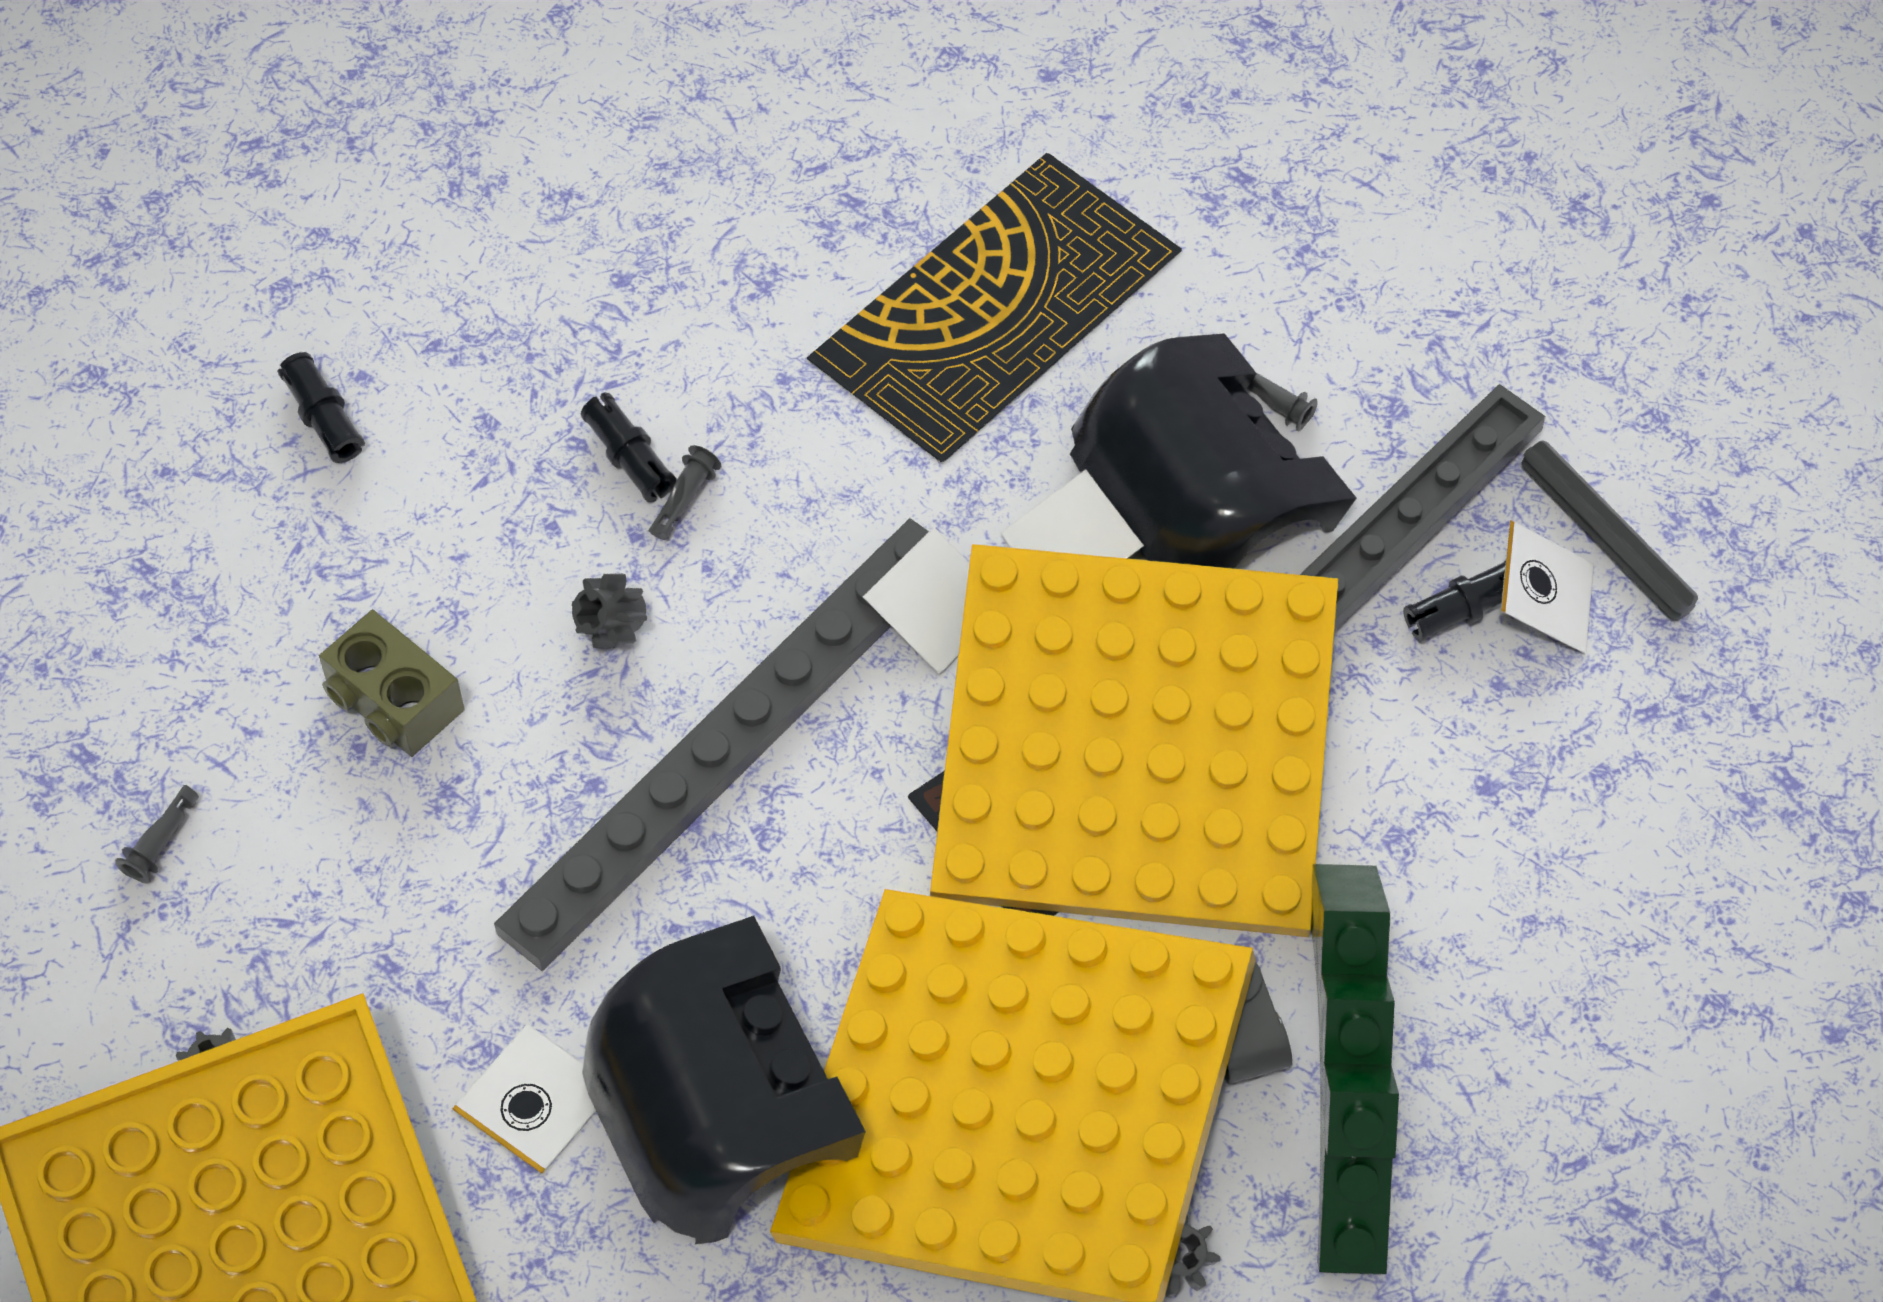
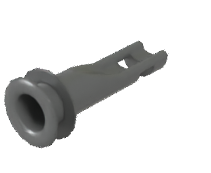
[1247,373,1318,432]
[648,445,722,540]
[115,785,199,884]

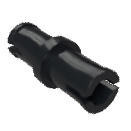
[277,352,365,463]
[580,392,676,502]
[1403,560,1506,642]

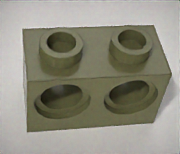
[319,609,465,757]

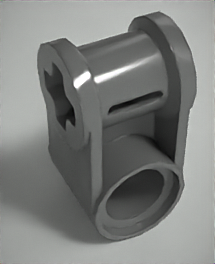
[1224,962,1292,1085]

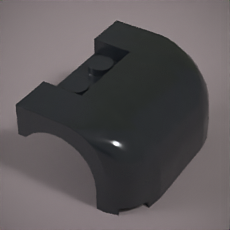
[1070,333,1357,569]
[582,916,866,1245]

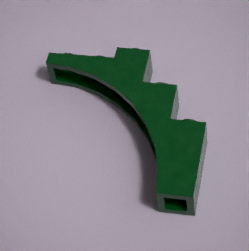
[1311,864,1399,1274]

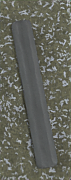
[1521,440,1698,621]

